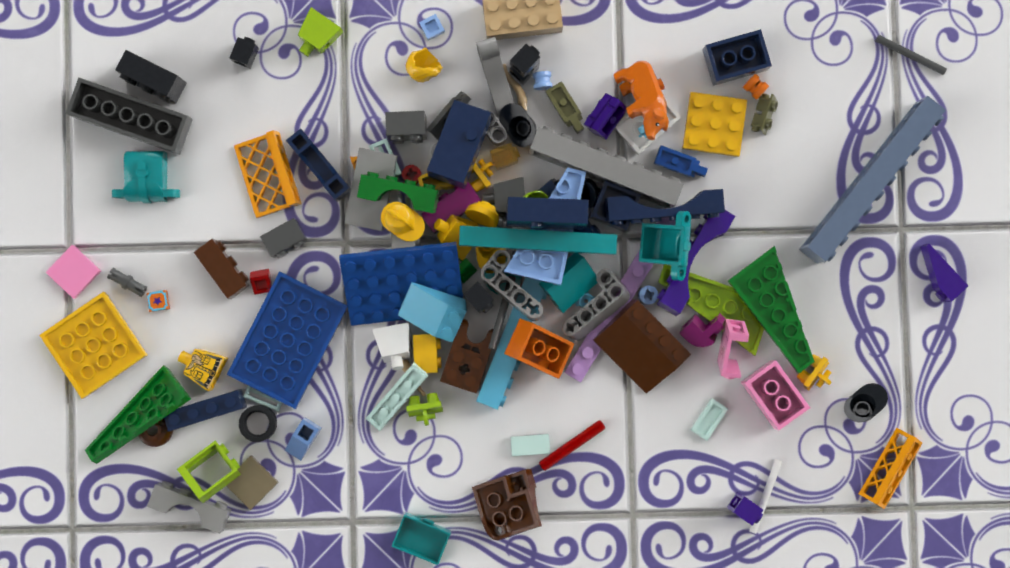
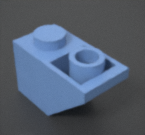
[285,418,322,461]

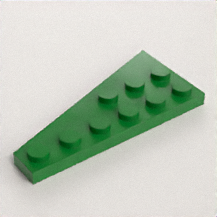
[728,246,815,373]
[85,365,191,464]

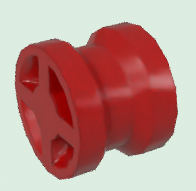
[402,165,422,184]

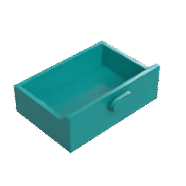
[539,253,598,313]
[391,512,451,565]

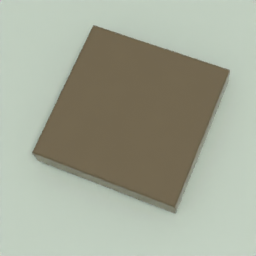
[227,455,279,510]

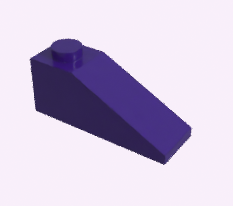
[920,244,968,302]

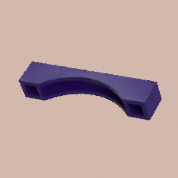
[656,210,735,316]

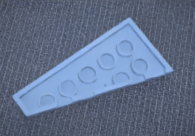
[504,167,586,286]

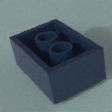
[702,29,772,86]

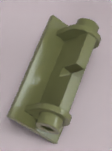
[751,94,778,135]

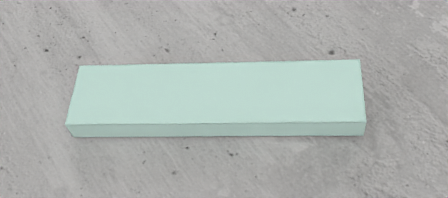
[365,362,429,431]

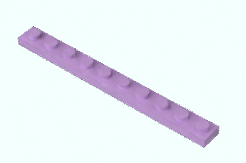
[564,217,676,382]

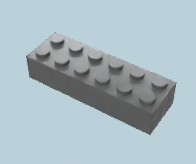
[65,77,193,155]

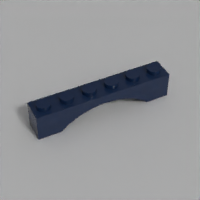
[604,189,725,225]

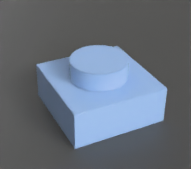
[419,14,445,41]

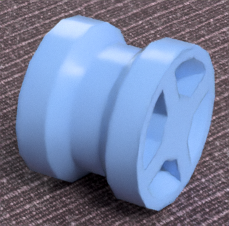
[532,71,553,90]
[638,285,658,305]

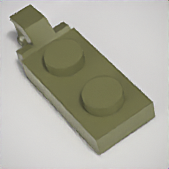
[545,81,584,134]

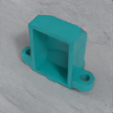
[112,151,180,203]
[639,211,691,281]

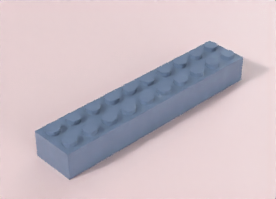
[799,96,946,264]

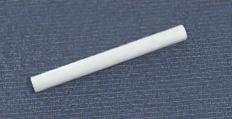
[749,459,783,534]

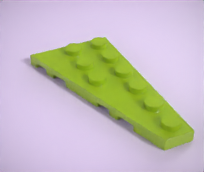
[658,264,764,356]

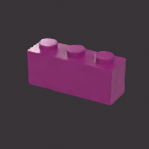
[421,182,481,234]

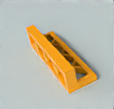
[858,428,922,509]

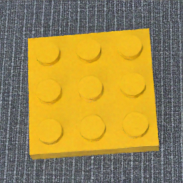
[682,92,747,157]

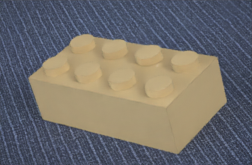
[482,0,563,40]

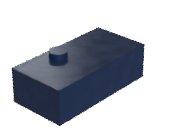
[427,100,492,189]
[506,197,589,230]

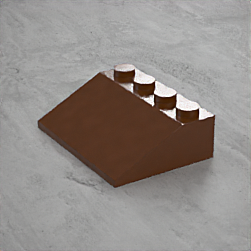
[593,299,691,394]

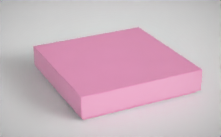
[46,245,101,299]

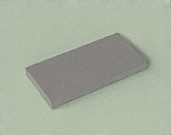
[345,148,398,231]

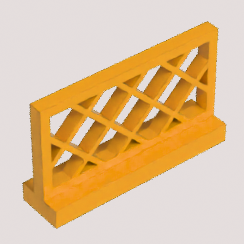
[234,130,302,218]

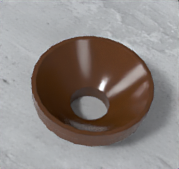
[138,418,173,447]

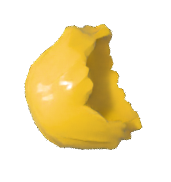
[405,47,443,83]

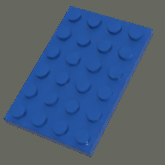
[339,242,464,326]
[227,271,348,409]

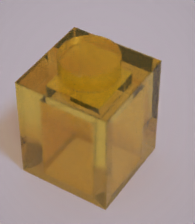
[490,143,520,171]

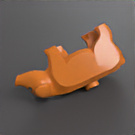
[614,61,669,140]

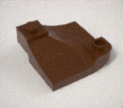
[472,469,542,541]

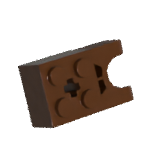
[440,319,493,394]

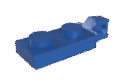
[653,145,708,178]

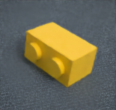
[413,334,442,373]

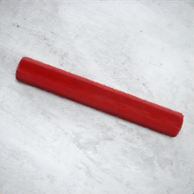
[539,420,605,471]

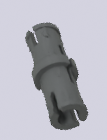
[107,268,147,297]

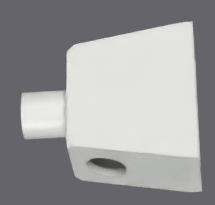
[373,322,411,371]

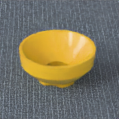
[465,201,499,227]

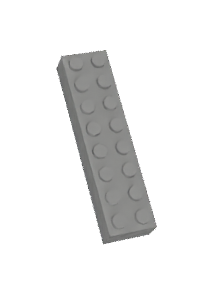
[529,126,684,209]

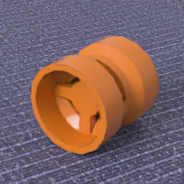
[742,74,769,100]

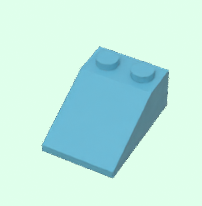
[398,282,467,343]

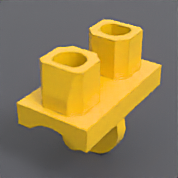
[470,159,494,192]
[797,354,831,391]

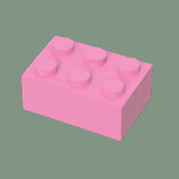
[741,360,810,430]

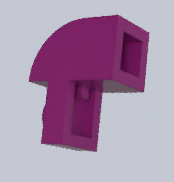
[679,313,725,347]

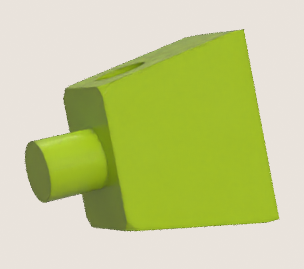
[298,7,343,57]

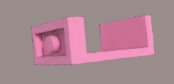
[717,318,749,379]

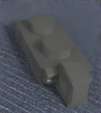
[426,91,471,140]

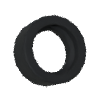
[239,405,277,442]

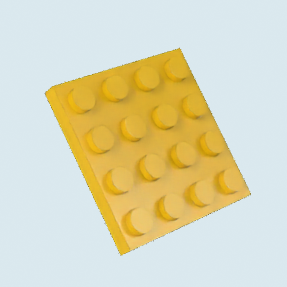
[39,292,148,399]

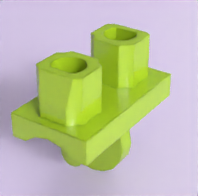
[406,393,443,426]

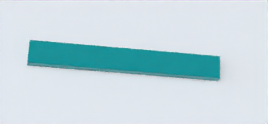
[459,225,617,255]

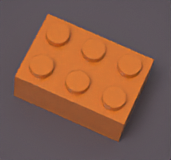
[504,318,574,379]

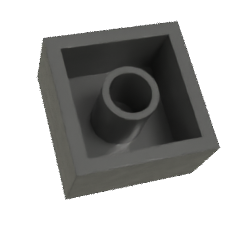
[385,111,427,144]

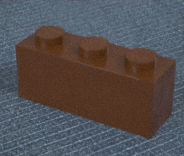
[194,239,250,299]

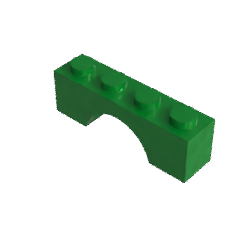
[357,171,440,213]

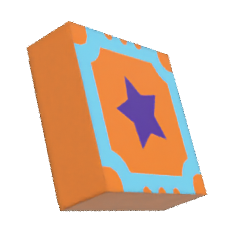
[147,290,170,312]

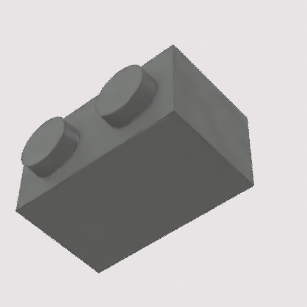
[260,218,307,259]

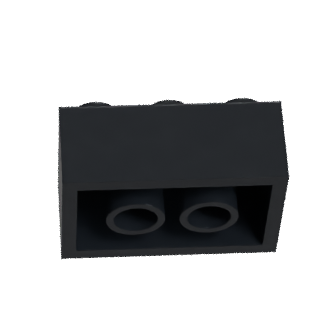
[115,50,187,103]

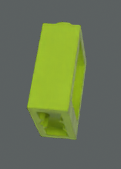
[177,440,241,503]

